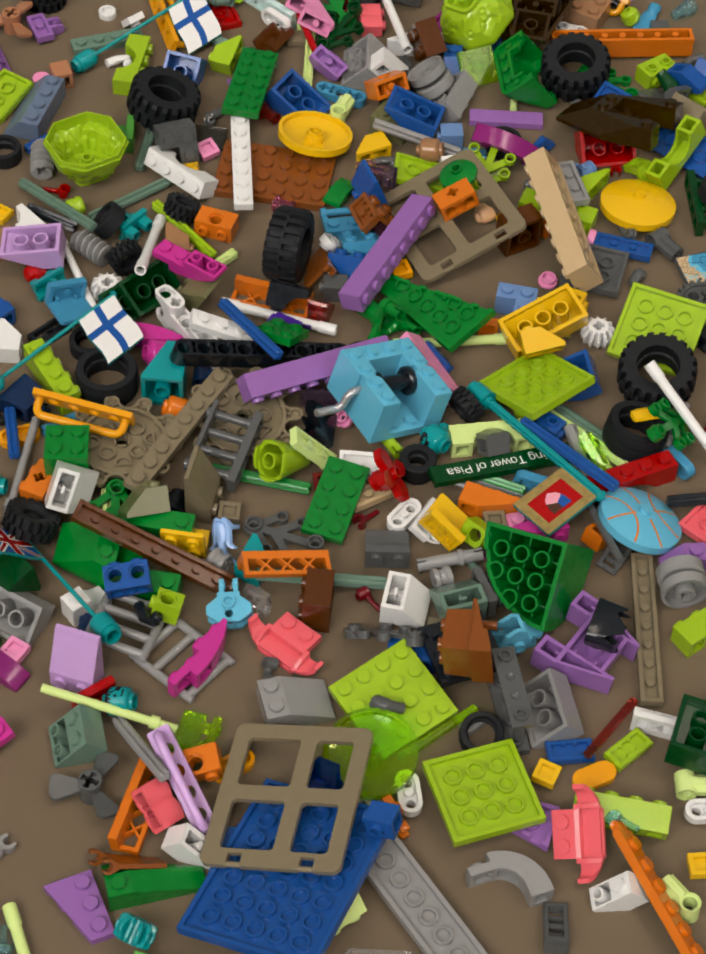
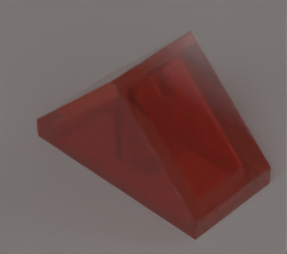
[307,299,335,322]

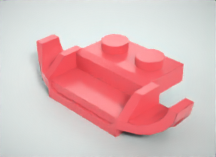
[248,611,324,676]
[551,784,607,884]

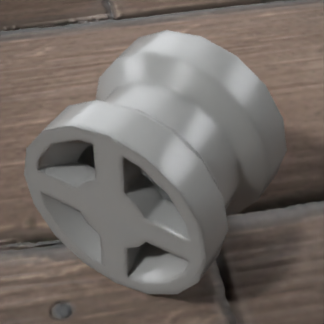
[206,547,233,572]
[430,565,454,588]

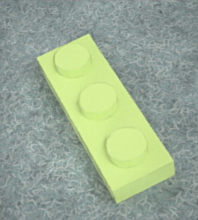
[290,426,337,470]

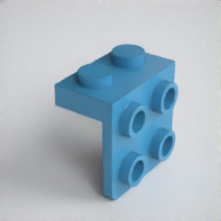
[337,229,379,256]
[44,277,92,325]

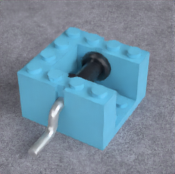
[314,337,453,444]

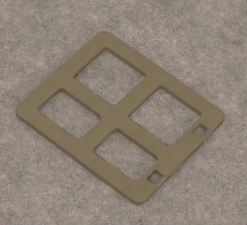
[383,149,527,283]
[200,723,374,876]

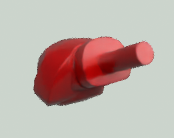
[23,265,56,283]

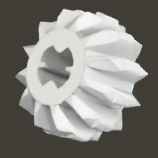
[90,272,122,301]
[580,316,615,350]

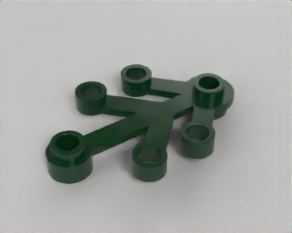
[316,0,365,50]

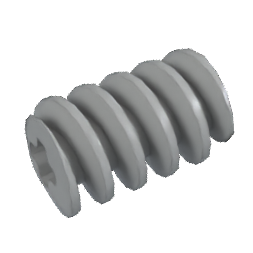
[30,138,54,180]
[69,229,112,268]

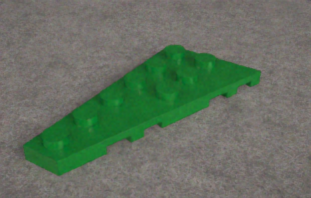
[379,274,496,353]

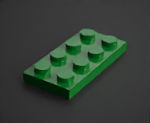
[301,456,370,545]

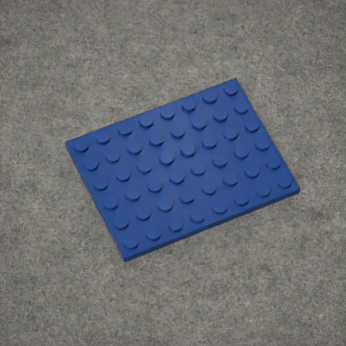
[176,778,387,954]

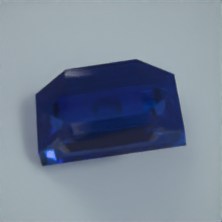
[308,756,344,789]

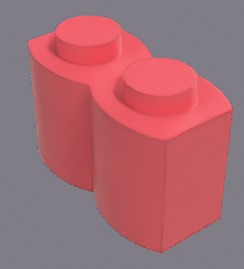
[358,3,386,37]
[131,778,185,835]

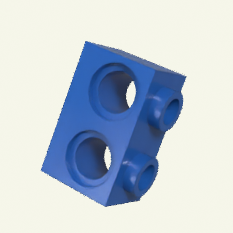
[102,558,153,600]

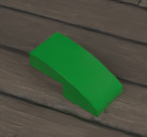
[322,177,354,208]

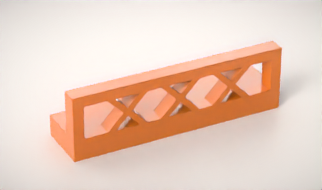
[231,274,313,318]
[237,550,332,578]
[107,758,168,856]

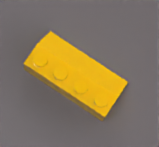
[497,283,589,359]

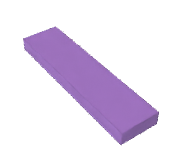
[469,109,543,130]

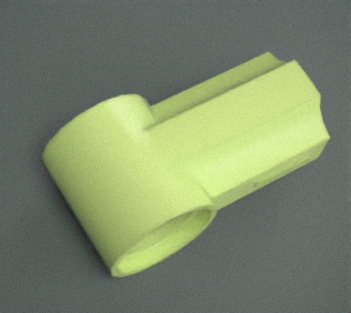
[330,93,355,122]
[674,769,706,801]
[662,874,702,924]

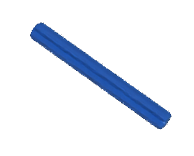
[218,298,283,360]

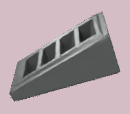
[596,538,635,576]
[542,902,570,954]

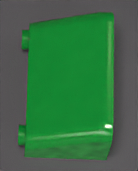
[493,30,557,109]

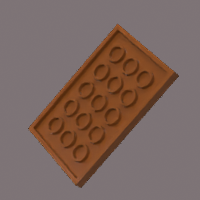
[214,139,337,211]

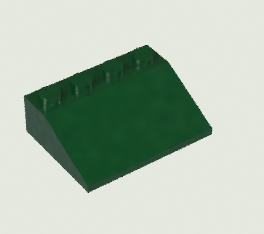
[664,694,706,775]

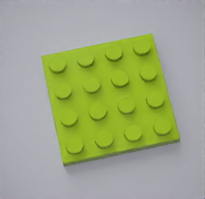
[607,282,706,377]
[479,353,595,421]
[328,639,459,763]
[422,738,546,847]

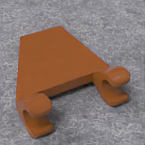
[303,247,337,296]
[88,848,167,875]

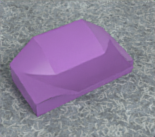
[309,44,349,82]

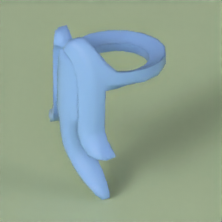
[209,517,240,564]

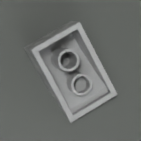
[257,676,336,726]

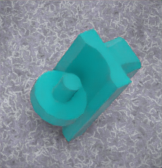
[119,207,153,241]
[30,266,66,302]

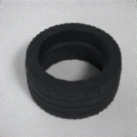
[75,347,139,406]
[602,400,669,462]

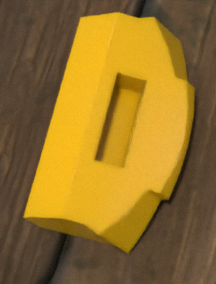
[630,407,660,422]

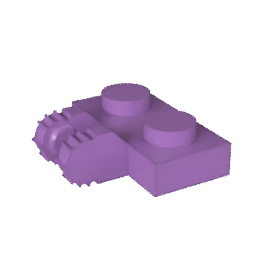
[26,13,65,44]

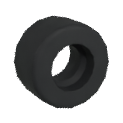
[399,444,437,485]

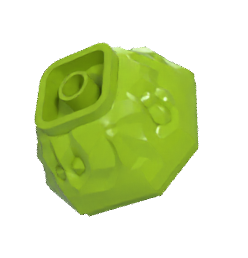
[440,0,514,52]
[43,111,129,186]

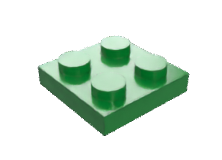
[257,318,309,347]

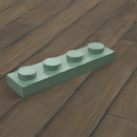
[70,27,143,55]

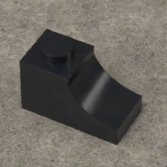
[265,279,313,312]

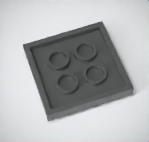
[559,244,630,298]

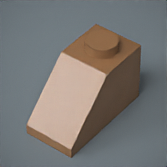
[165,222,194,253]

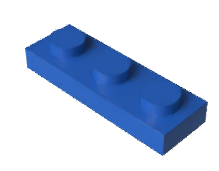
[593,231,654,263]

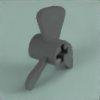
[49,752,119,819]

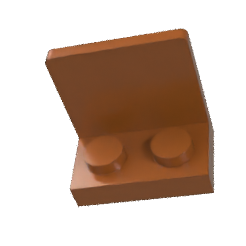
[348,191,395,234]

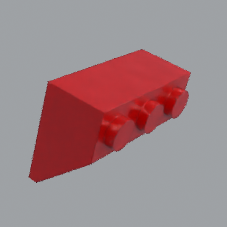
[574,131,636,168]

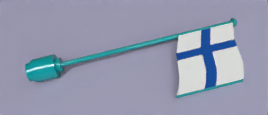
[70,0,222,73]
[0,291,144,392]

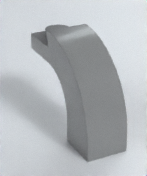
[465,851,555,908]

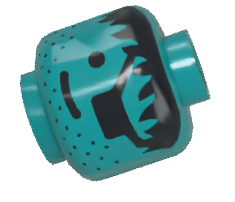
[420,423,452,455]
[101,686,138,717]

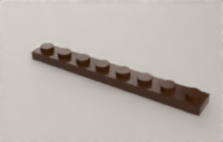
[70,499,241,594]

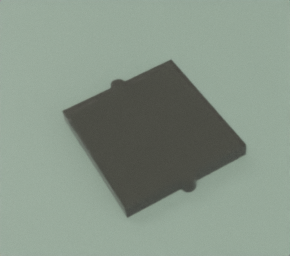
[196,125,228,151]

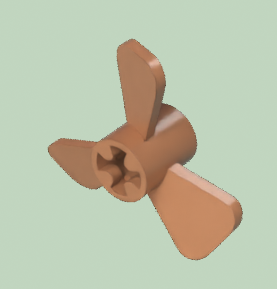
[0,1,33,38]

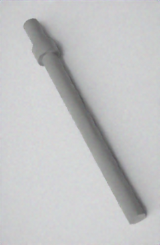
[1,416,40,522]

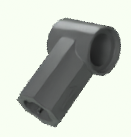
[645,227,684,263]

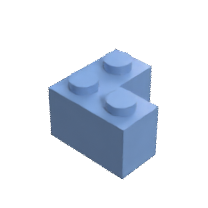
[494,282,538,315]

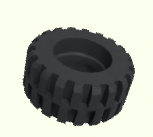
[540,32,611,102]
[126,66,201,132]
[262,205,315,284]
[617,332,698,413]

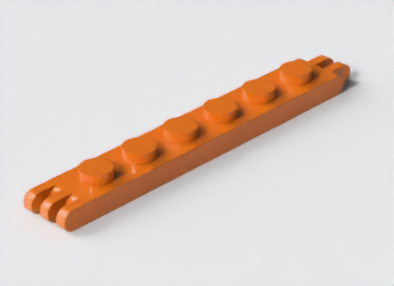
[610,820,705,954]

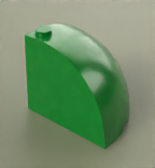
[484,521,594,632]

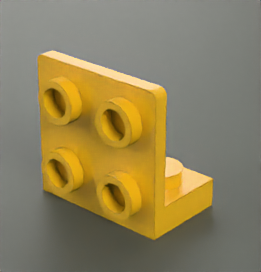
[418,493,468,552]
[160,528,210,558]

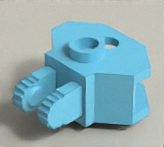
[206,578,253,630]
[491,614,544,654]

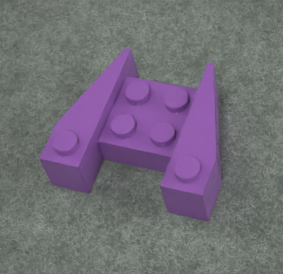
[529,590,640,695]

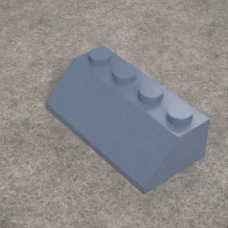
[4,75,66,141]

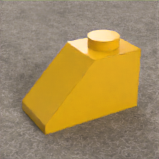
[355,131,392,168]
[518,325,566,359]

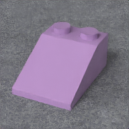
[0,223,66,269]
[49,623,104,693]

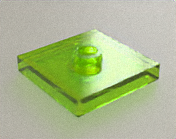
[456,45,499,85]

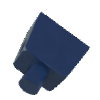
[0,374,51,423]

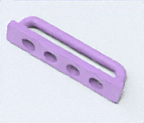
[147,724,213,836]

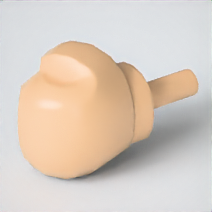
[474,203,496,224]

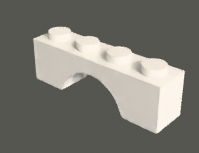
[144,145,219,200]

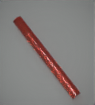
[583,697,638,759]

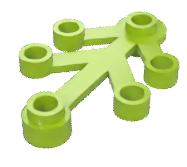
[469,142,516,191]

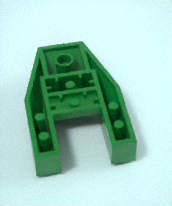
[52,511,197,601]

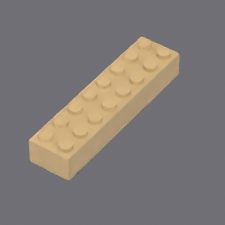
[523,147,604,292]

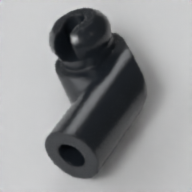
[133,601,163,627]

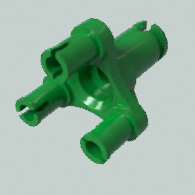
[355,297,422,341]

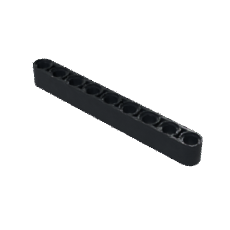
[170,338,347,368]

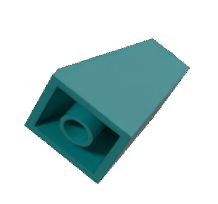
[141,340,189,405]

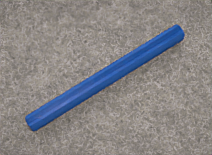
[520,417,620,492]

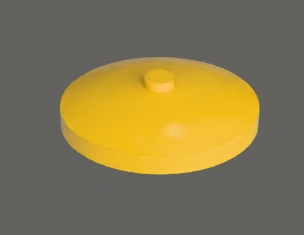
[277,110,353,158]
[599,179,676,232]

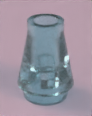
[671,0,698,20]

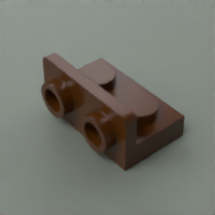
[252,22,295,52]

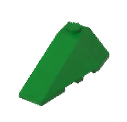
[101,864,205,912]

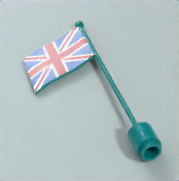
[0,528,122,644]

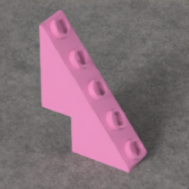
[284,0,334,38]

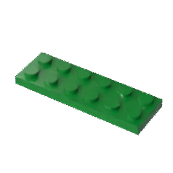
[221,47,279,120]

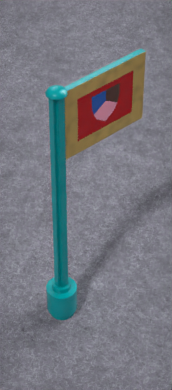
[466,381,606,537]

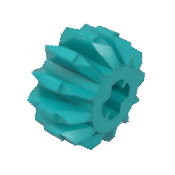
[113,912,158,950]

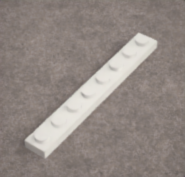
[230,115,253,210]

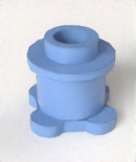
[574,160,597,177]

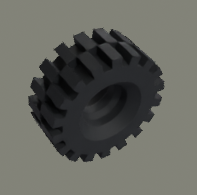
[1,497,61,545]

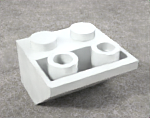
[44,460,99,514]
[379,570,431,629]

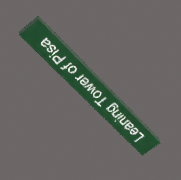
[427,439,592,488]

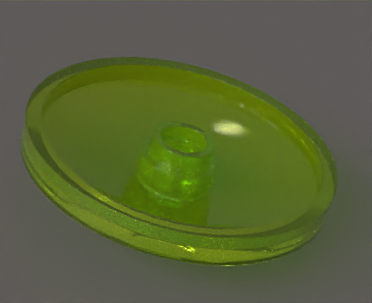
[323,708,419,800]

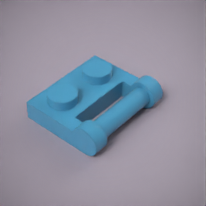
[319,207,361,237]

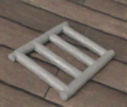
[85,593,165,663]
[129,617,236,704]

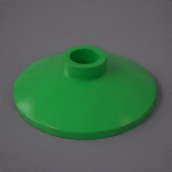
[439,159,477,188]

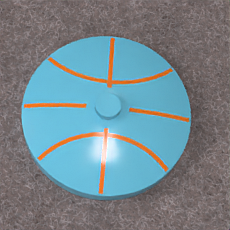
[598,487,682,555]

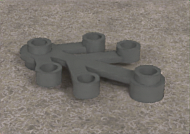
[243,511,324,551]
[343,623,424,647]

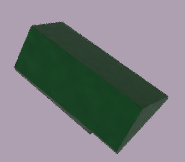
[98,259,181,321]
[0,555,41,592]

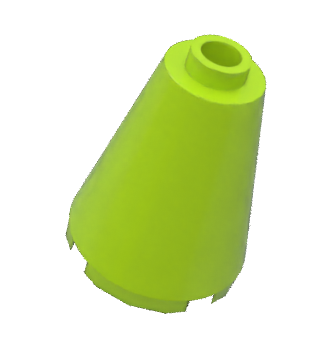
[253,439,311,482]

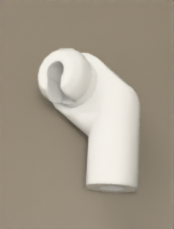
[105,54,132,68]

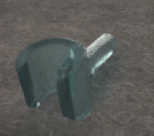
[604,810,640,832]
[0,924,13,954]

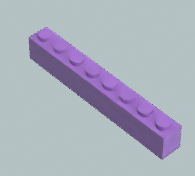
[338,194,436,312]
[236,335,389,405]

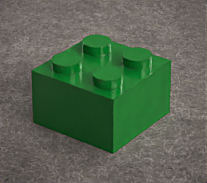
[43,425,91,475]

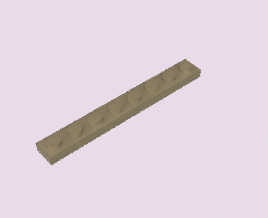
[123,367,234,491]
[629,553,664,707]

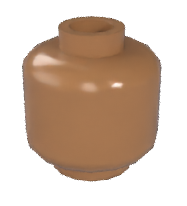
[416,138,445,162]

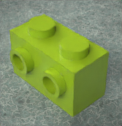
[634,53,676,89]

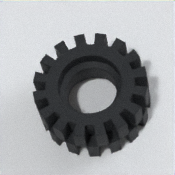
[163,192,201,224]
[107,238,143,276]
[449,385,485,423]

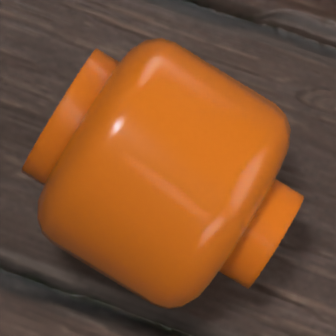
[161,395,189,416]

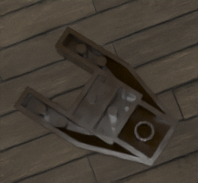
[508,0,574,43]
[556,93,683,151]

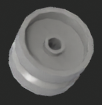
[407,55,455,100]
[655,555,706,609]

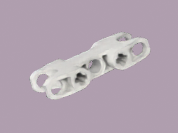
[155,284,220,369]

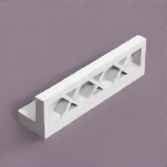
[629,706,677,740]

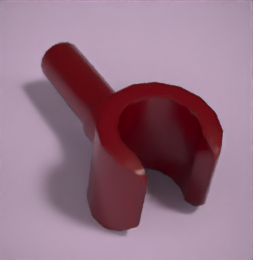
[352,509,379,530]
[355,586,380,613]

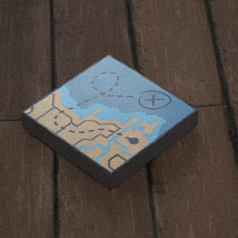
[674,252,706,285]

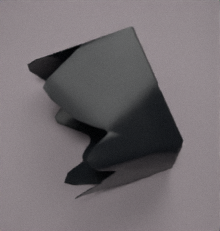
[301,399,337,449]
[584,598,631,653]

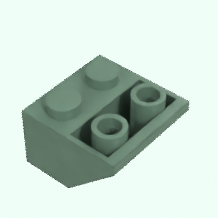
[429,579,488,620]
[48,704,108,768]

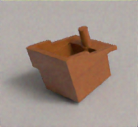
[437,598,498,683]

